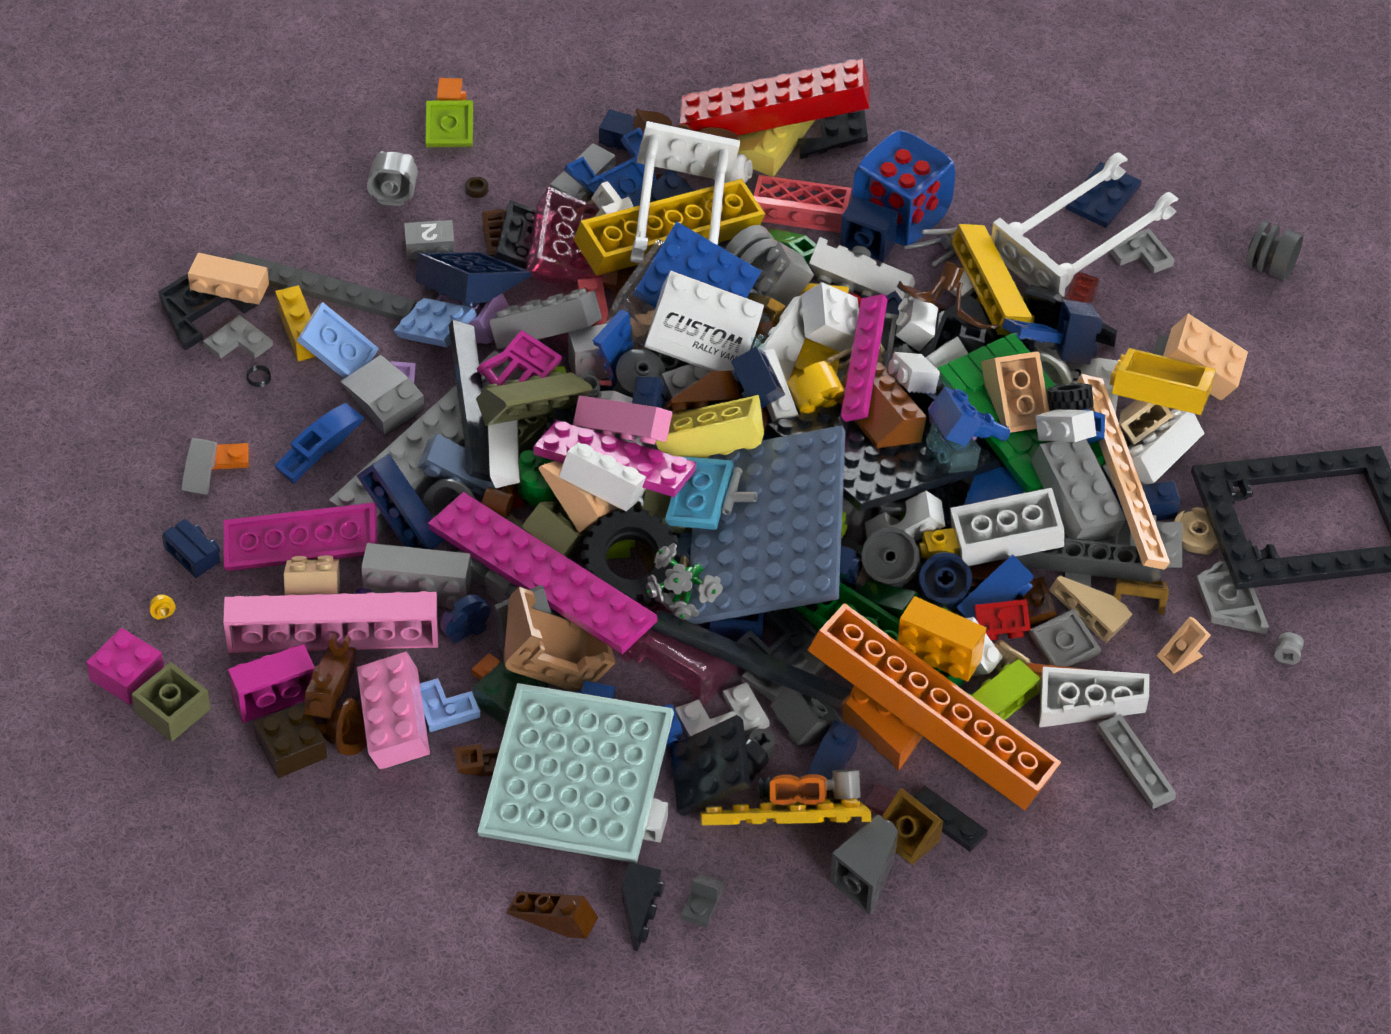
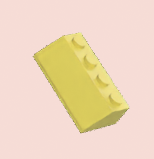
[656,395,764,458]

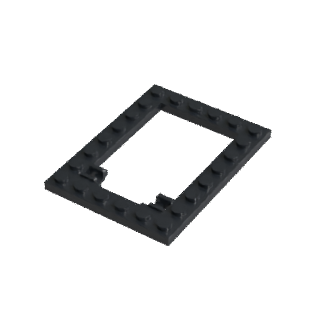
[1191,446,1391,590]

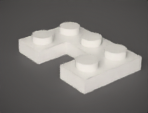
[675,682,769,737]

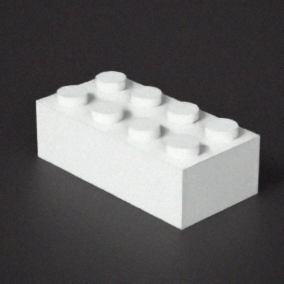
[950,488,1064,566]

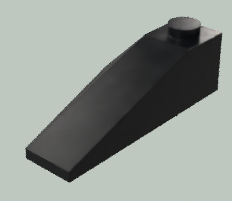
[1023,285,1117,347]

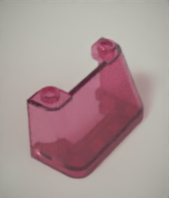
[618,606,739,707]

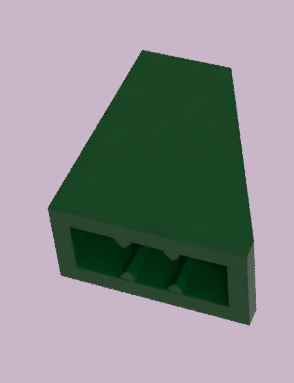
[858,581,919,619]

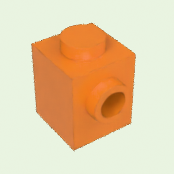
[437,78,467,101]

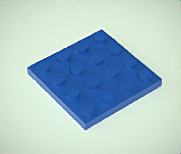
[633,221,761,308]

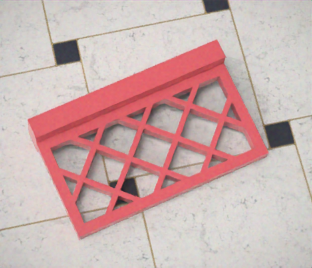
[753,175,852,233]

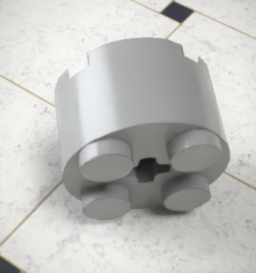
[367,152,418,206]

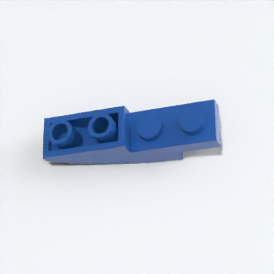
[274,403,364,484]

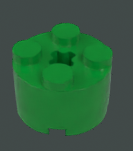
[516,450,558,507]

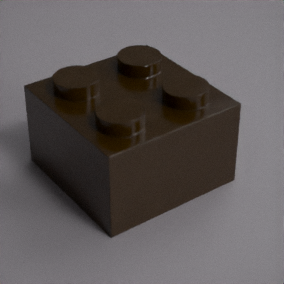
[254,702,327,778]

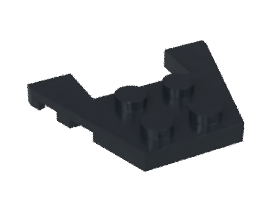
[798,110,868,159]
[158,273,261,350]

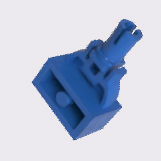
[928,387,1010,446]

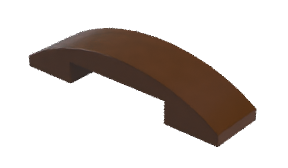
[454,744,500,776]

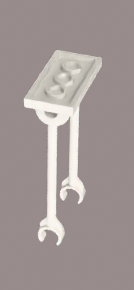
[630,121,740,264]
[992,153,1178,297]

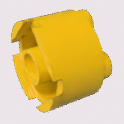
[787,361,845,413]

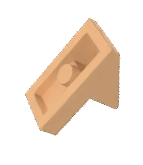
[1157,617,1211,673]

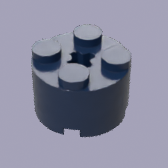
[918,552,972,610]

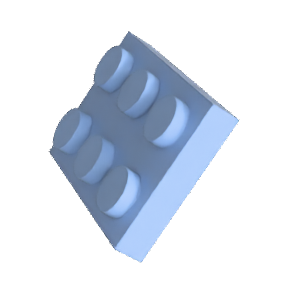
[394,298,477,347]
[297,302,379,379]

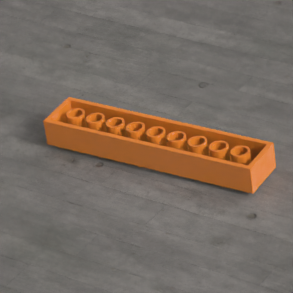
[808,603,1061,811]

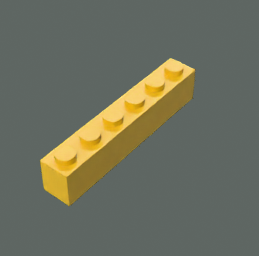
[951,224,1032,335]

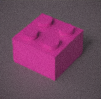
[86,628,164,705]

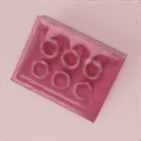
[526,187,604,284]

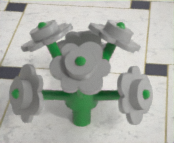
[646,543,723,620]

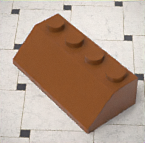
[837,362,927,448]

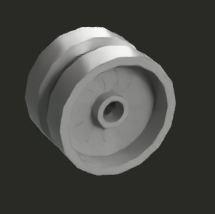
[726,225,778,288]

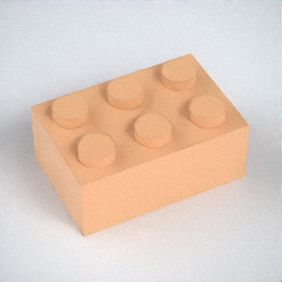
[1163,313,1248,400]

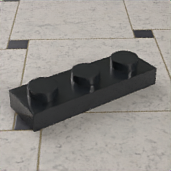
[913,785,988,852]

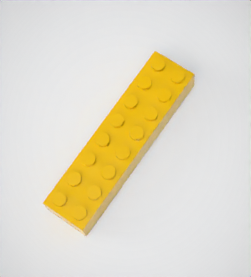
[574,179,765,276]

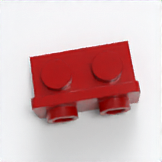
[974,599,1031,641]

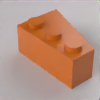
[842,685,923,771]

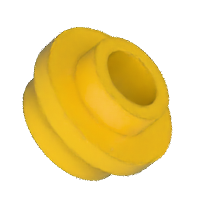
[149,594,176,620]

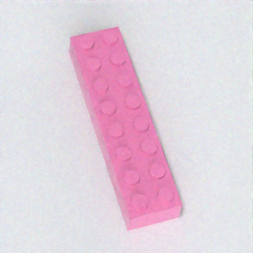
[223,591,438,653]

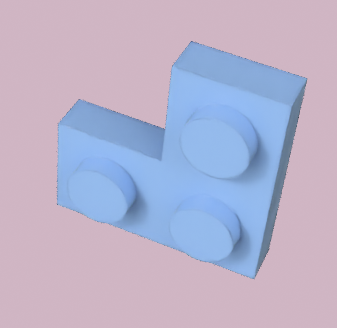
[420,678,480,732]

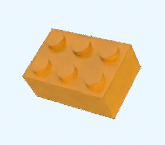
[897,596,986,682]

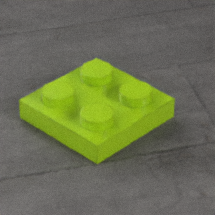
[426,100,473,147]

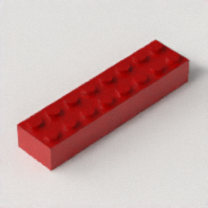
[680,59,870,135]

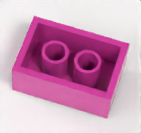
[228,644,315,723]

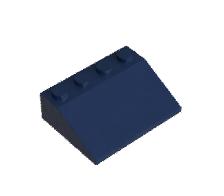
[416,252,531,306]

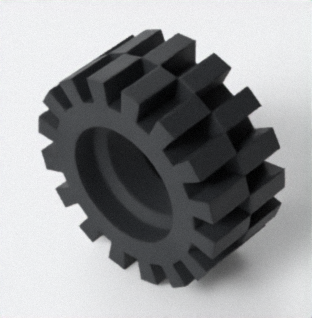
[1047,383,1094,411]

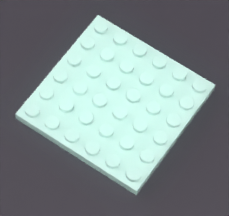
[477,683,674,863]

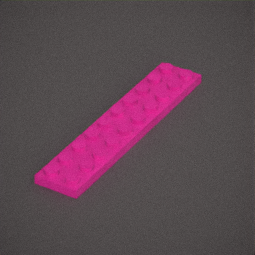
[428,492,657,654]

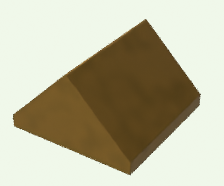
[882,788,943,865]

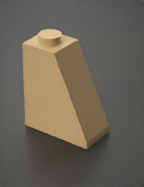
[1119,400,1173,445]

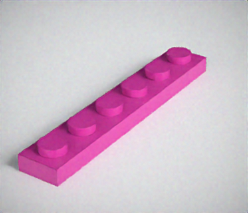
[841,294,888,422]

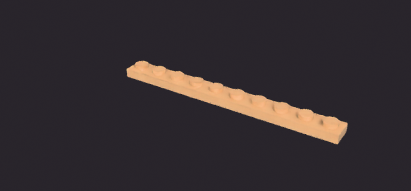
[1077,374,1170,570]

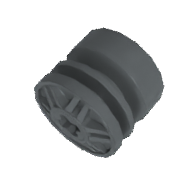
[1246,220,1304,281]

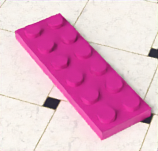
[534,420,696,497]
[223,503,378,571]

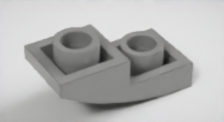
[181,438,218,495]

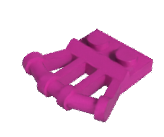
[477,330,562,386]

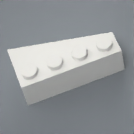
[809,237,915,300]
[1103,409,1204,488]
[1039,667,1149,727]

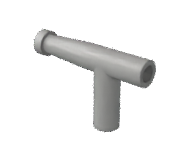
[721,467,757,515]

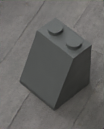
[830,814,898,915]

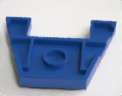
[564,128,657,207]

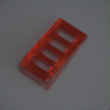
[1066,272,1099,303]

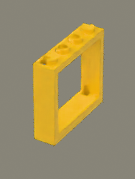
[1109,348,1216,415]

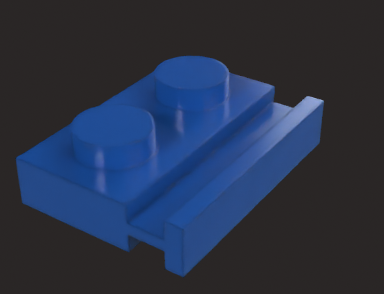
[1002,318,1064,344]

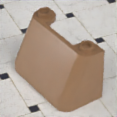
[503,587,616,692]

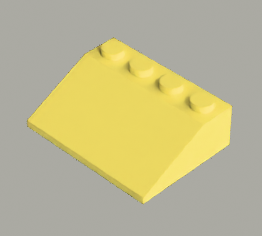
[737,120,815,177]

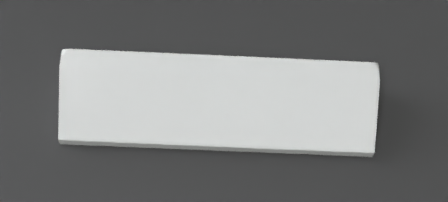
[488,420,520,488]

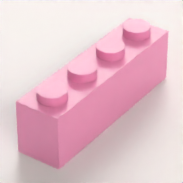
[573,395,672,445]

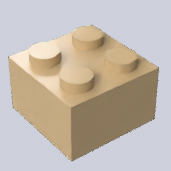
[284,555,340,596]

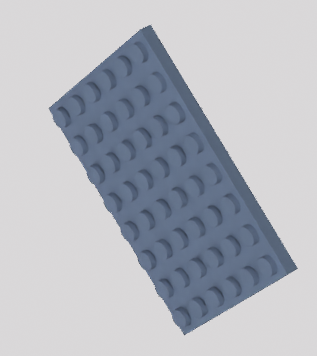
[687,426,845,624]

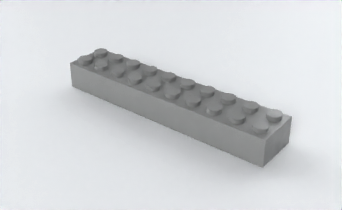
[329,350,525,535]

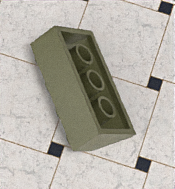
[476,372,593,426]

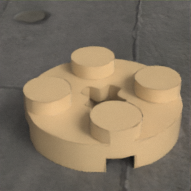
[1174,507,1219,555]

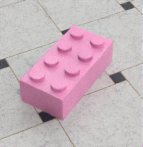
[357,651,430,769]

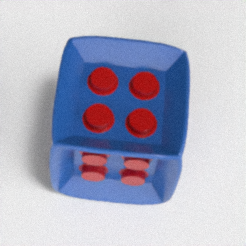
[852,130,955,246]

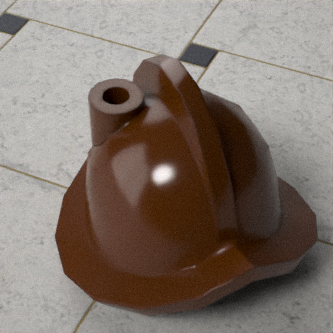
[318,698,367,756]

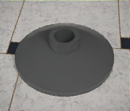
[616,349,666,394]

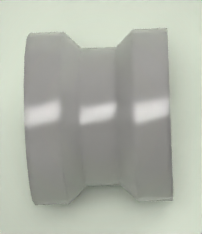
[1274,632,1304,665]

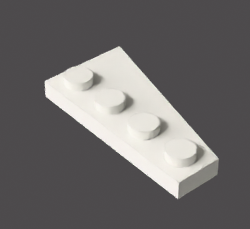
[758,296,805,382]

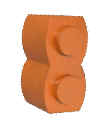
[770,774,827,805]

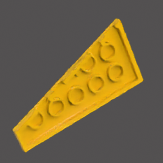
[700,798,871,825]

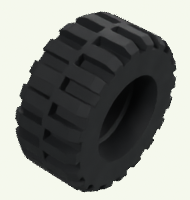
[581,507,681,607]

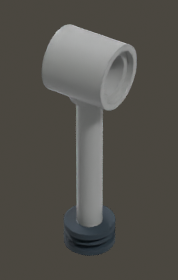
[757,769,861,799]

